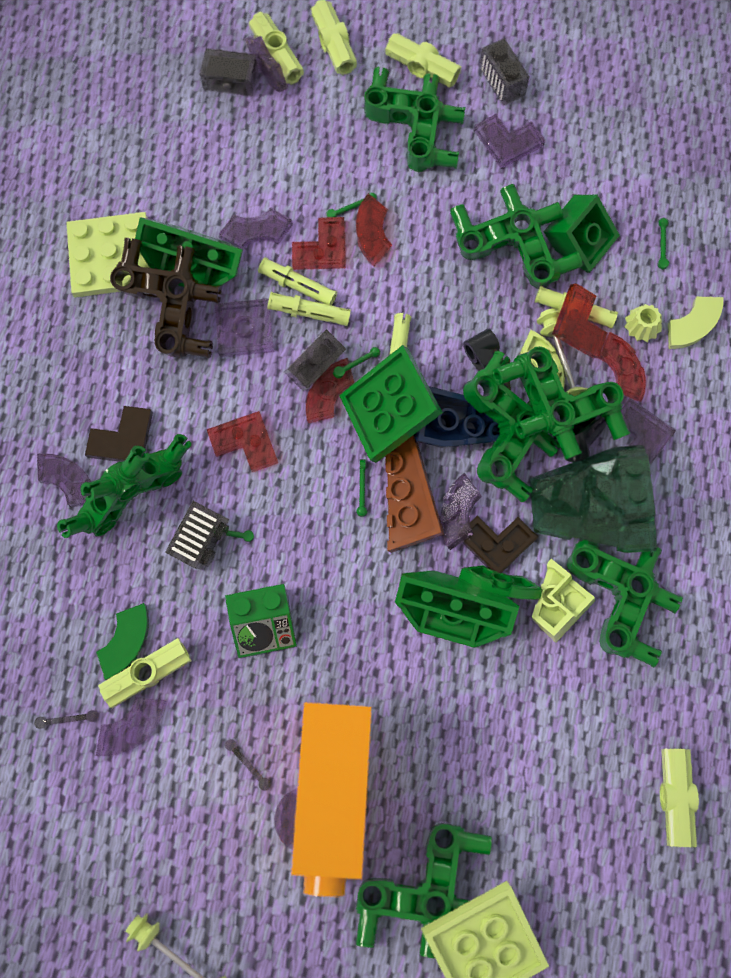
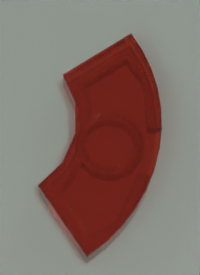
[355,193,392,267]
[598,332,646,402]
[306,358,354,423]

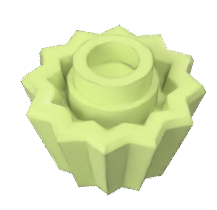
[624,304,662,342]

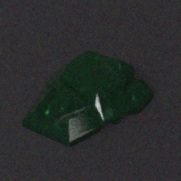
[530,445,657,553]

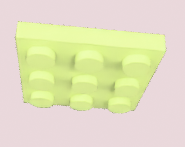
[66,212,149,298]
[421,881,549,978]

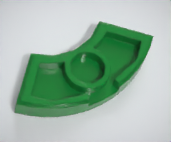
[459,565,543,599]
[96,603,149,680]

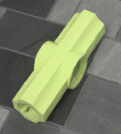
[311,0,357,75]
[249,11,304,85]
[385,33,462,88]
[98,638,192,708]
[660,749,699,847]

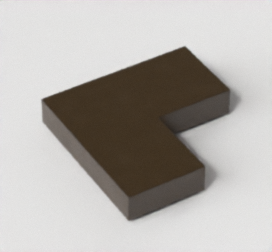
[85,406,153,462]
[456,515,538,573]

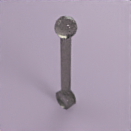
[34,710,98,729]
[225,739,271,791]

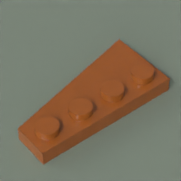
[385,435,444,553]

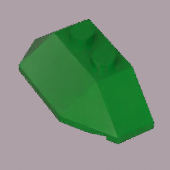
[135,217,243,287]
[395,570,519,648]

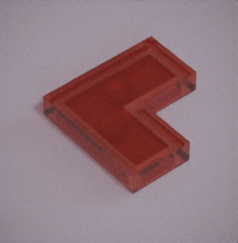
[292,217,346,270]
[552,283,607,358]
[206,411,278,472]

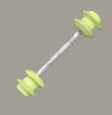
[536,309,588,396]
[125,913,227,978]

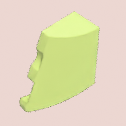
[532,559,595,643]

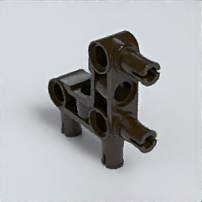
[110,238,222,358]

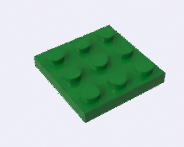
[339,345,443,463]

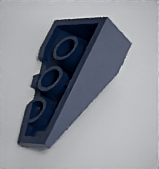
[414,386,523,448]

